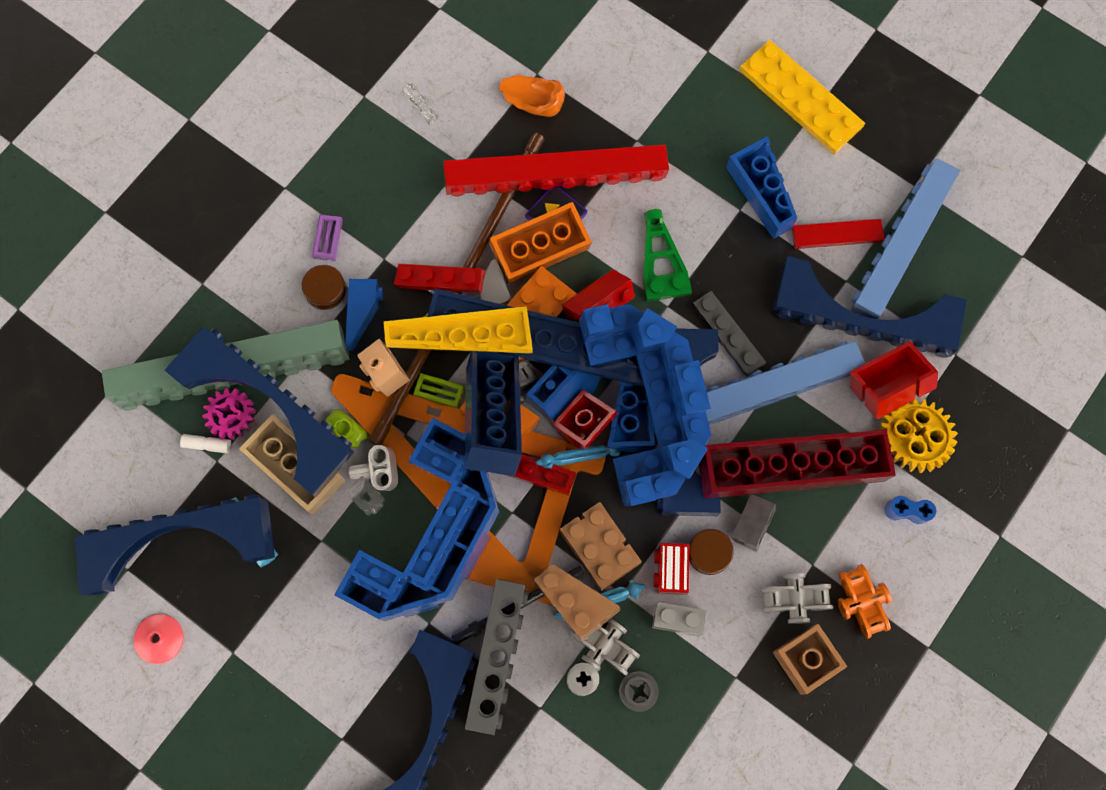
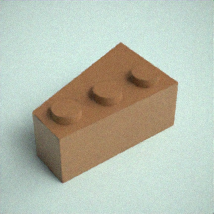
[534,564,620,642]

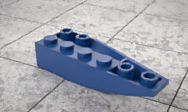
[526,366,602,423]

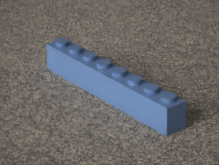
[850,158,960,319]
[706,341,865,425]

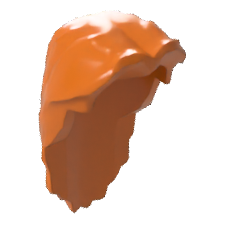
[499,74,565,117]

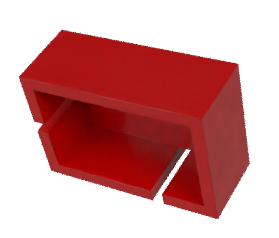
[850,341,938,420]

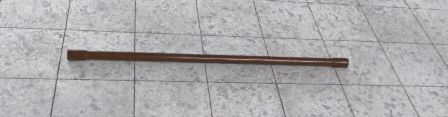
[368,133,545,445]

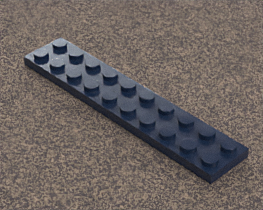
[427,289,644,387]

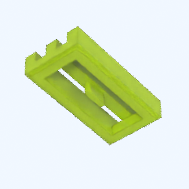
[413,373,465,408]

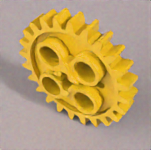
[879,398,958,473]

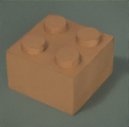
[772,624,847,695]

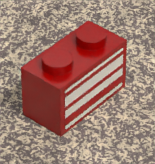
[653,543,690,595]

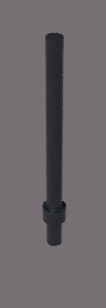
[452,566,584,645]

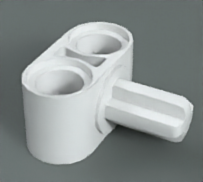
[348,445,398,491]

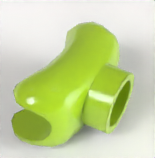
[325,409,368,448]

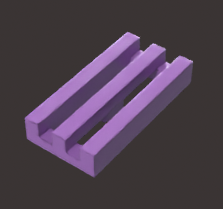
[312,215,343,261]

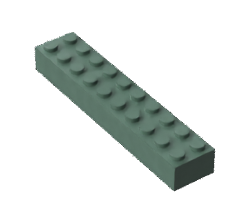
[102,320,350,411]

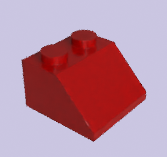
[553,390,617,449]

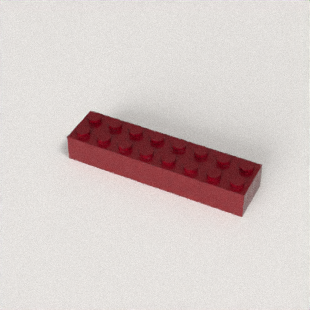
[699,429,896,499]

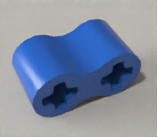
[885,496,937,524]

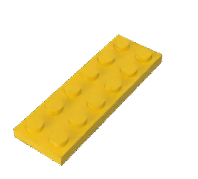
[739,40,865,155]

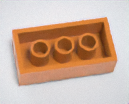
[489,202,592,285]
[507,266,577,362]

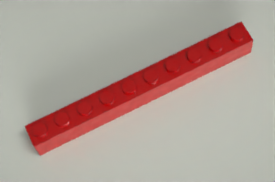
[444,145,669,197]

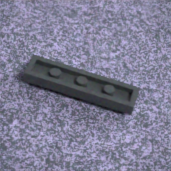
[692,291,766,377]

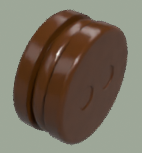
[302,265,346,310]
[689,529,734,575]

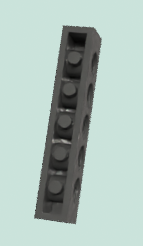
[465,579,529,735]

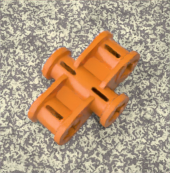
[837,564,892,639]

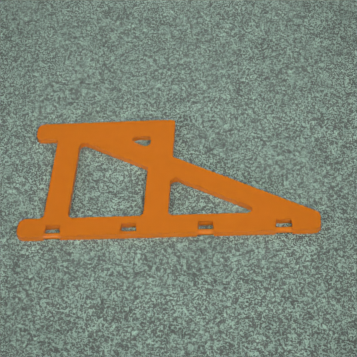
[331,374,606,606]

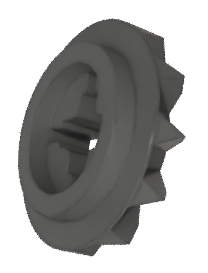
[619,671,659,712]

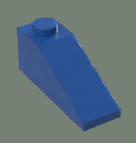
[345,279,383,351]

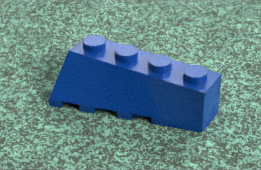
[726,136,797,239]
[607,382,655,452]

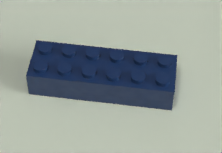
[465,351,522,476]

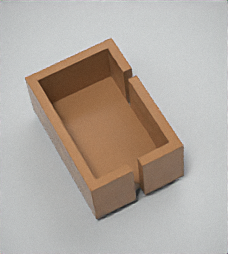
[560,502,642,592]

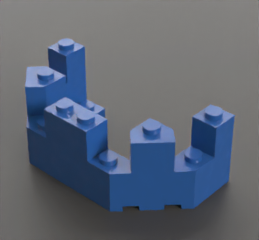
[579,304,712,506]
[334,418,499,621]

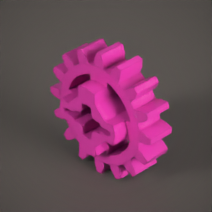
[202,388,256,440]

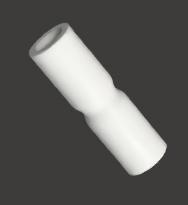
[180,434,231,454]

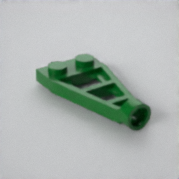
[643,209,692,302]

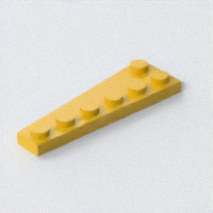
[384,306,533,353]

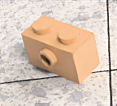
[357,339,410,397]

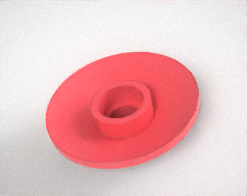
[134,614,184,664]

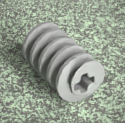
[567,663,599,696]

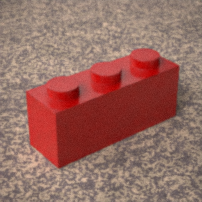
[562,269,635,322]

